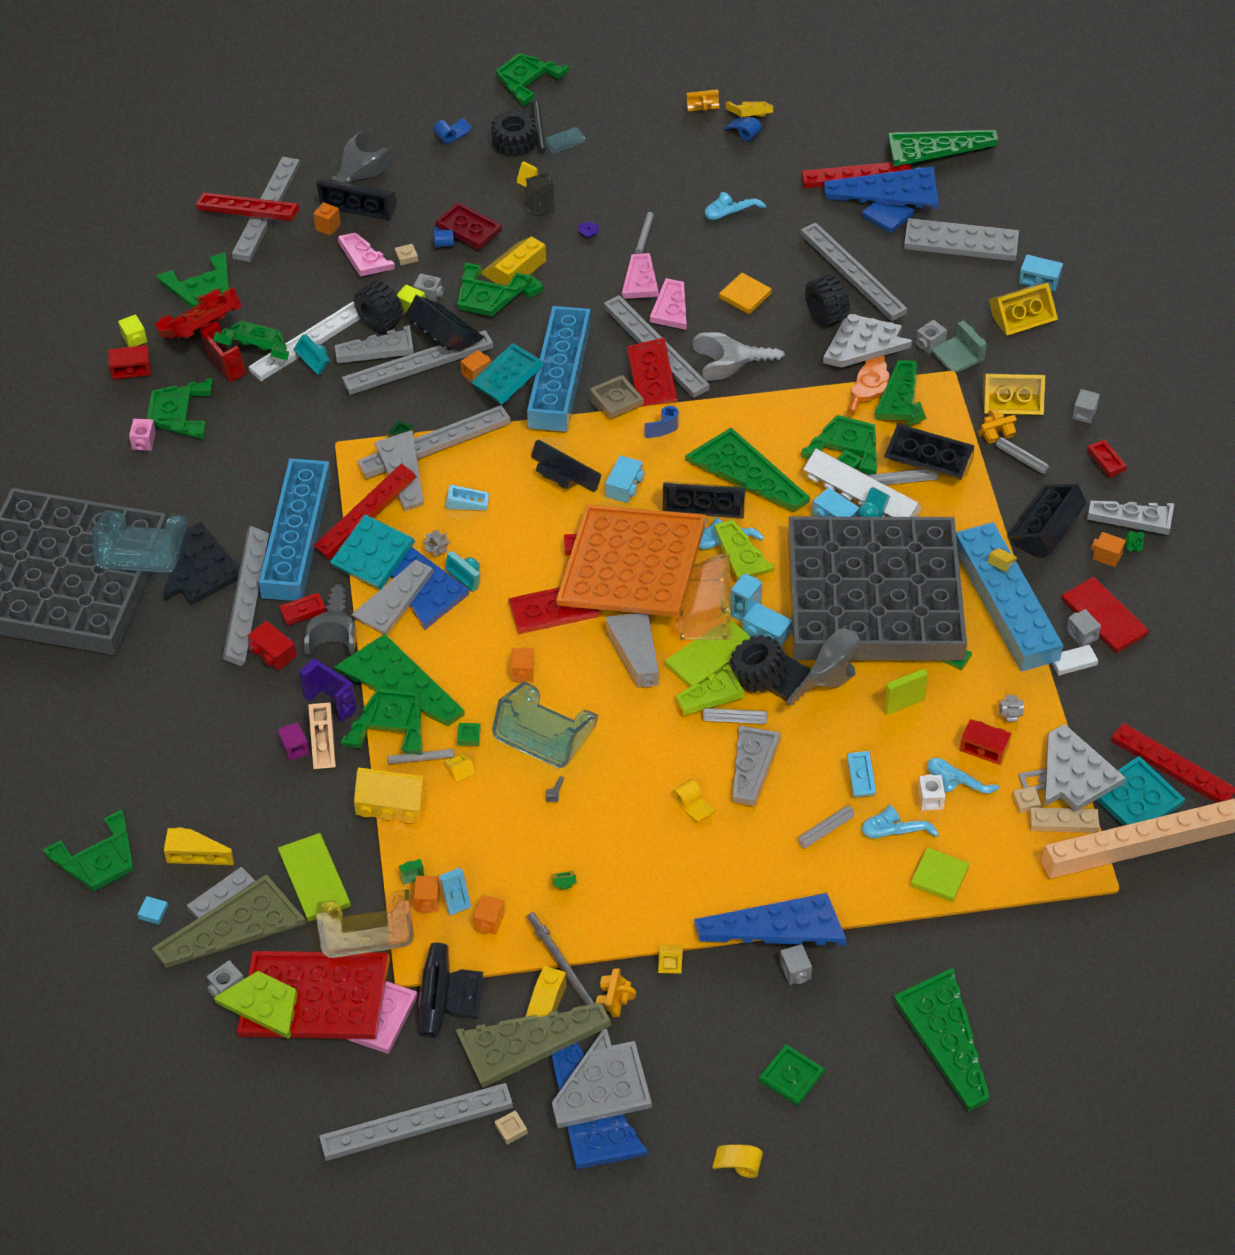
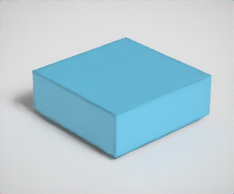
[137,896,168,925]

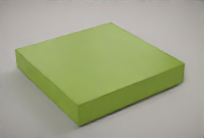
[883,669,928,715]
[911,847,970,902]

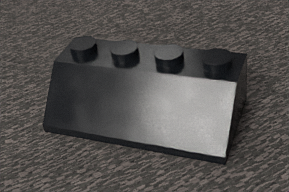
[316,179,397,221]
[406,294,484,351]
[884,423,974,480]
[663,481,746,519]
[1007,484,1087,556]

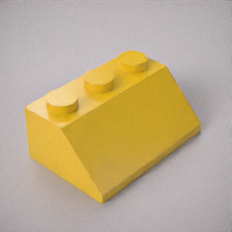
[481,236,546,286]
[988,283,1058,336]
[983,374,1045,415]
[354,767,427,824]

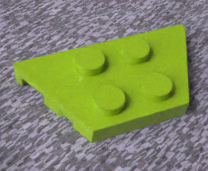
[214,971,298,1039]

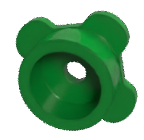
[1124,531,1145,552]

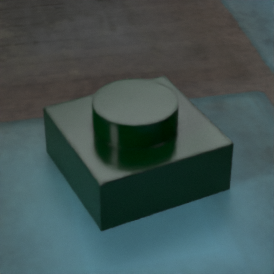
[388,420,416,438]

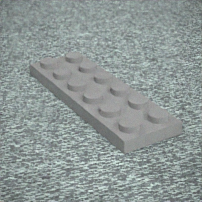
[904,218,1019,261]

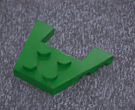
[496,53,569,106]
[156,252,229,308]
[458,263,532,317]
[213,321,289,361]
[147,378,214,439]
[801,415,877,475]
[341,688,423,755]
[43,809,134,892]

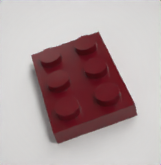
[435,202,502,250]

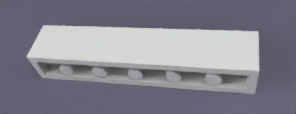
[804,449,922,517]

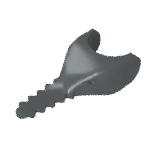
[317,131,393,198]
[304,584,357,655]
[786,629,860,706]

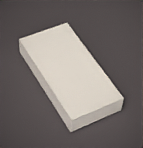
[1052,645,1098,676]

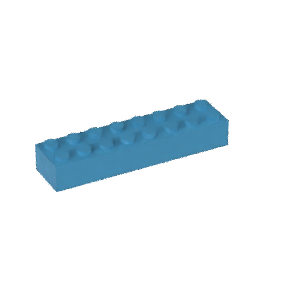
[527,306,591,432]
[259,458,331,601]
[956,522,1063,672]

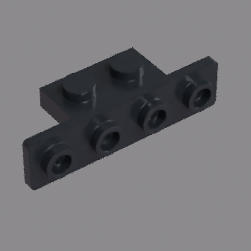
[531,440,602,492]

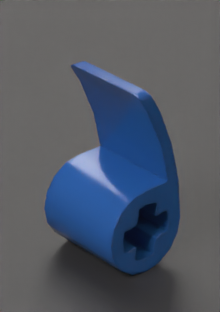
[724,117,762,141]
[433,118,471,144]
[434,227,454,248]
[644,406,679,438]

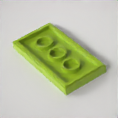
[665,617,750,687]
[278,833,351,922]

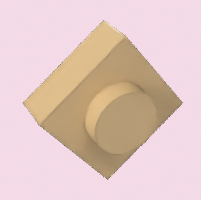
[395,244,418,266]
[1012,787,1042,814]
[494,1110,528,1145]

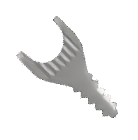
[692,332,785,381]

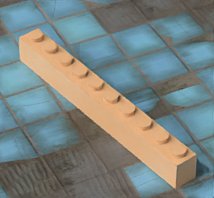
[1041,799,1235,878]

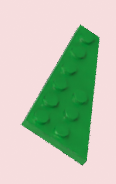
[334,634,465,726]
[893,967,990,1112]

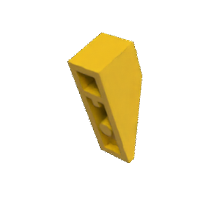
[164,827,234,865]
[526,966,566,1017]

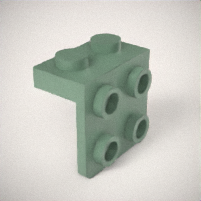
[932,320,987,373]

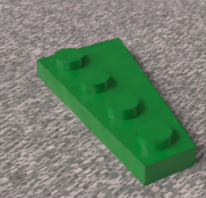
[874,360,918,421]

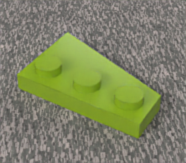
[713,520,775,581]
[676,664,744,716]

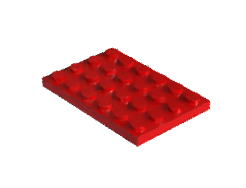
[237,951,390,1039]

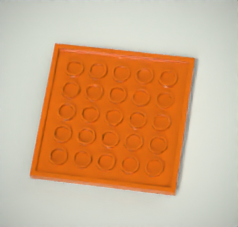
[556,505,707,617]

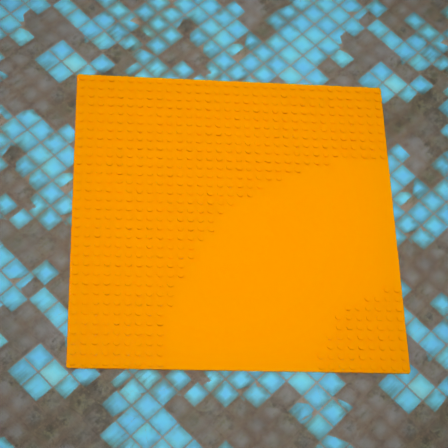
[335,371,1119,988]

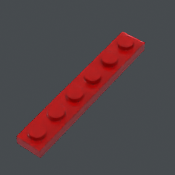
[801,162,911,188]
[195,193,300,221]
[314,463,416,560]
[1111,723,1235,803]

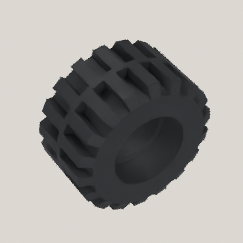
[491,110,537,157]
[805,274,850,327]
[353,280,404,333]
[730,635,789,693]

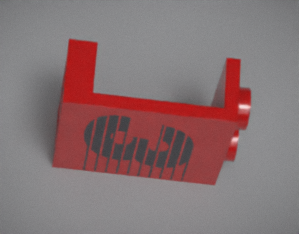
[200,321,247,383]

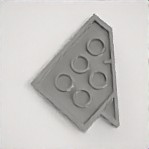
[823,314,912,367]
[1044,724,1125,811]
[552,1029,652,1128]

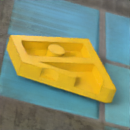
[726,102,773,117]

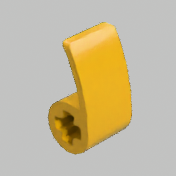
[672,779,715,822]
[713,1145,763,1178]

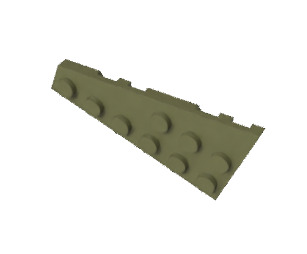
[152,874,306,968]
[456,1003,612,1088]

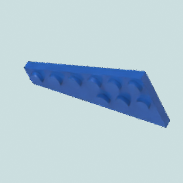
[824,167,939,209]
[391,547,469,630]
[694,893,846,946]
[551,1043,648,1169]

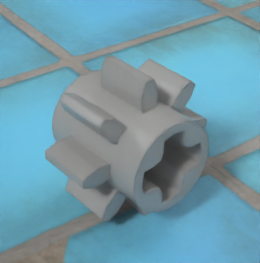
[423,530,450,556]
[999,695,1024,722]

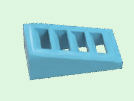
[445,484,489,510]

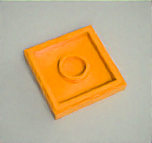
[719,273,772,314]

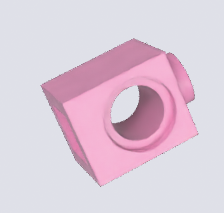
[129,419,156,451]

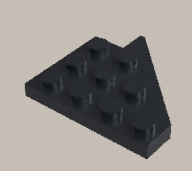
[163,522,240,606]

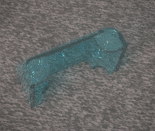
[92,510,187,572]
[492,681,598,768]

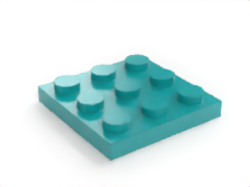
[471,343,544,405]
[330,515,415,590]
[1097,756,1185,826]

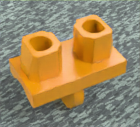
[686,89,719,112]
[978,409,1017,444]
[596,969,636,1017]

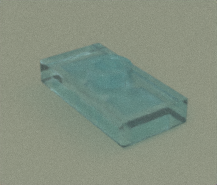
[545,127,585,153]

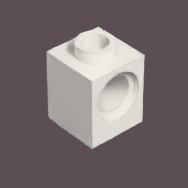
[918,774,945,811]

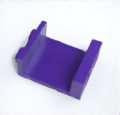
[299,658,356,722]

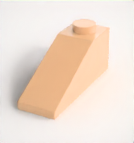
[308,702,336,770]

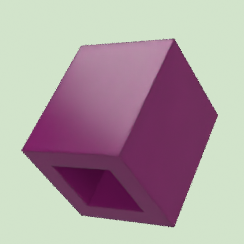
[278,722,309,762]

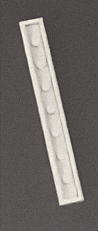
[248,302,361,381]

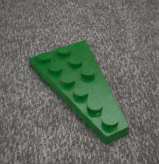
[888,130,998,166]
[685,427,810,512]

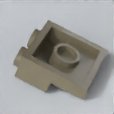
[589,375,644,419]

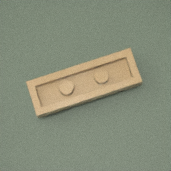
[1029,807,1099,833]

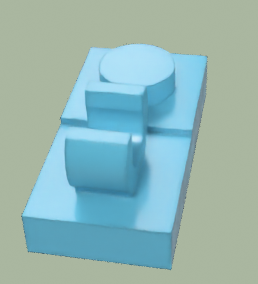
[847,751,876,798]
[439,868,471,915]

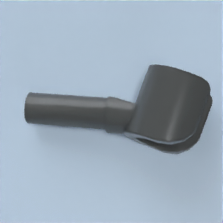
[546,776,564,802]

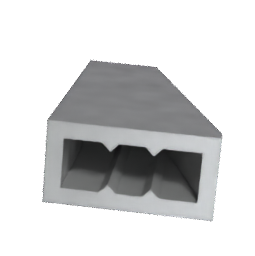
[606,613,659,688]

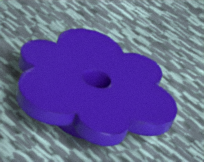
[579,221,599,238]

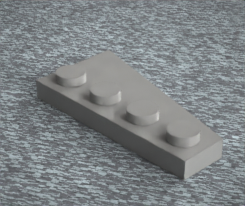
[335,325,414,363]
[375,430,423,511]
[1087,501,1174,535]
[351,560,434,635]
[733,725,781,806]

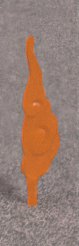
[848,356,889,416]

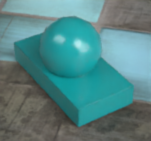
[294,334,330,375]
[859,487,891,517]
[445,551,480,592]

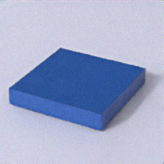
[862,201,914,234]

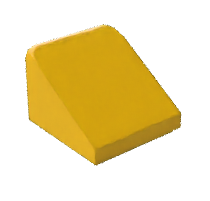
[517,161,538,189]
[988,548,1017,572]
[444,753,475,782]
[658,945,683,974]

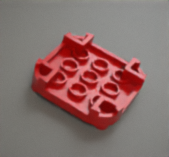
[154,287,242,339]

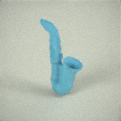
[705,192,766,221]
[699,518,764,550]
[927,758,1000,793]
[862,805,939,839]

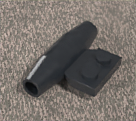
[418,943,483,1038]

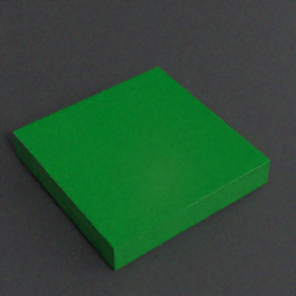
[758,1044,825,1107]

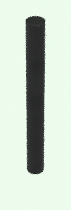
[532,101,545,154]

